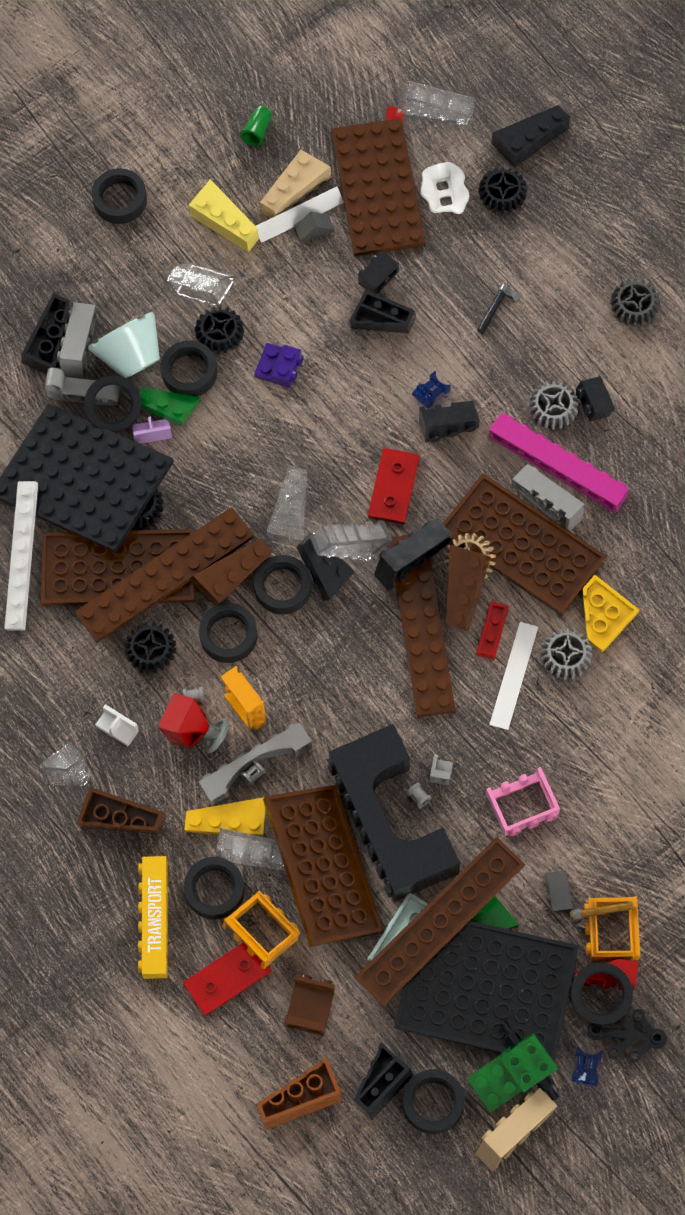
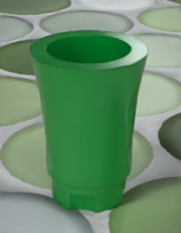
[239,105,272,147]

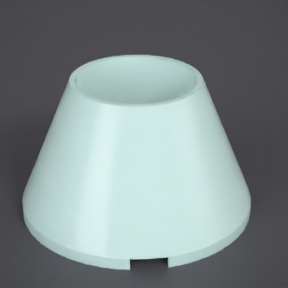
[88,312,160,378]

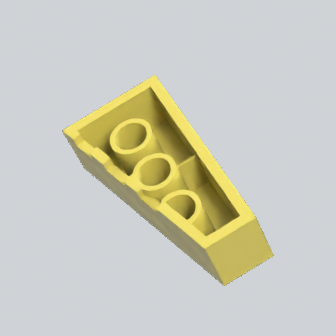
[189,179,259,252]

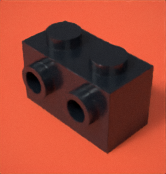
[358,251,399,294]
[575,376,615,421]

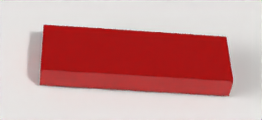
[476,601,509,660]

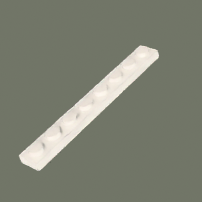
[4,481,38,630]

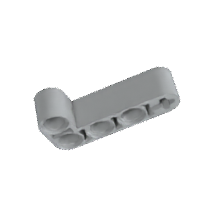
[45,368,121,406]

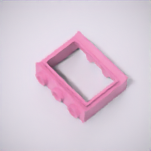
[486,767,560,836]

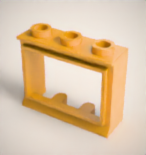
[220,666,266,731]
[222,891,300,969]
[584,896,640,961]

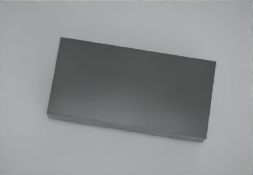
[546,870,573,913]

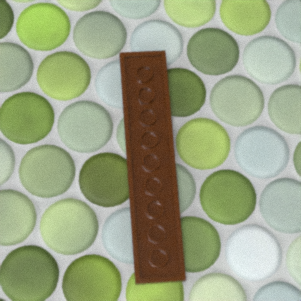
[75,507,254,643]
[388,535,456,718]
[354,837,526,1007]

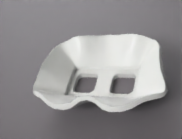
[421,162,469,214]

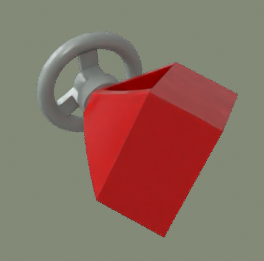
[158,693,229,753]

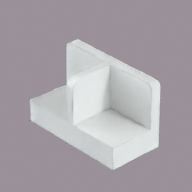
[95,705,139,747]

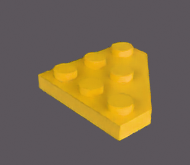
[582,575,639,653]

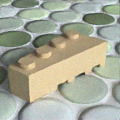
[260,150,331,219]
[475,1088,557,1172]

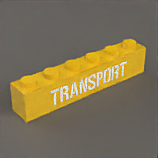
[138,856,168,979]

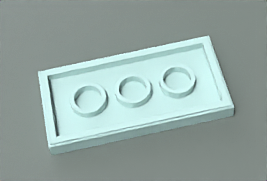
[367,893,428,962]

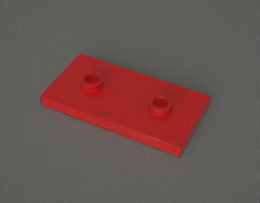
[368,448,420,525]
[183,942,272,1017]

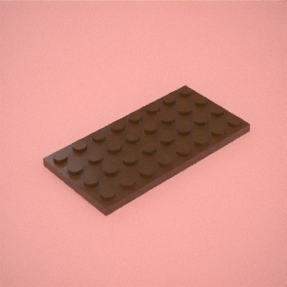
[331,118,426,257]
[443,473,607,616]
[41,529,194,606]
[263,785,384,947]

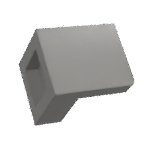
[430,755,453,785]

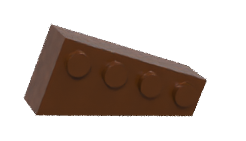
[446,545,491,630]

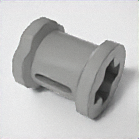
[183,687,204,704]
[240,761,267,787]
[406,783,432,809]

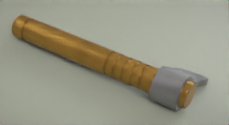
[570,901,634,925]

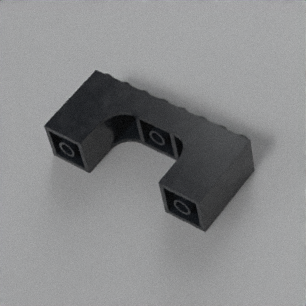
[327,724,460,902]

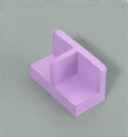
[132,416,172,444]

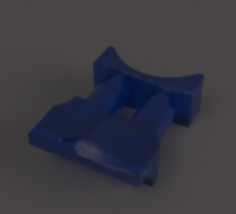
[412,371,451,409]
[571,1046,602,1086]

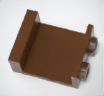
[284,974,335,1036]

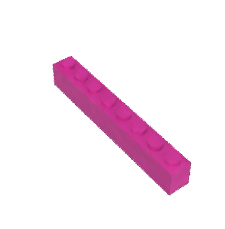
[488,413,629,513]

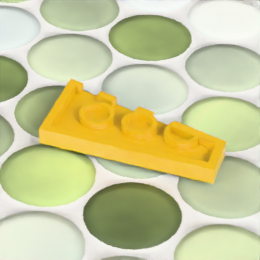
[185,797,266,837]

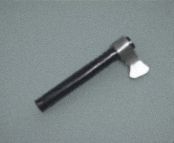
[477,283,521,334]

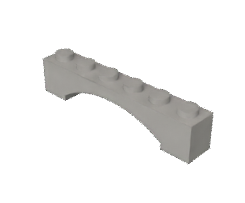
[199,722,312,806]

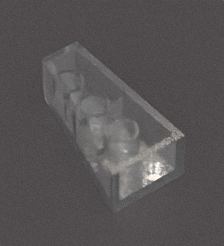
[395,80,476,125]
[267,465,308,549]
[309,521,392,560]
[216,828,286,872]

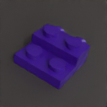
[254,343,304,388]

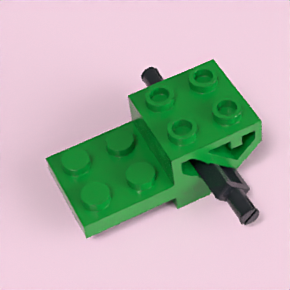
[467,1020,559,1113]

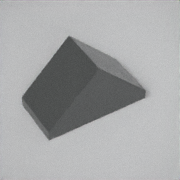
[294,211,334,242]

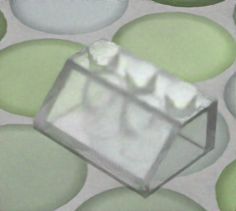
[166,262,236,306]
[39,742,91,789]

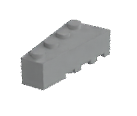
[57,302,97,379]
[511,464,585,531]

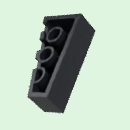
[491,105,570,168]
[21,293,70,374]
[374,518,452,591]

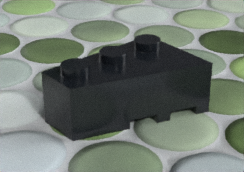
[349,289,416,333]
[419,400,480,442]
[296,532,355,601]
[354,1043,413,1121]

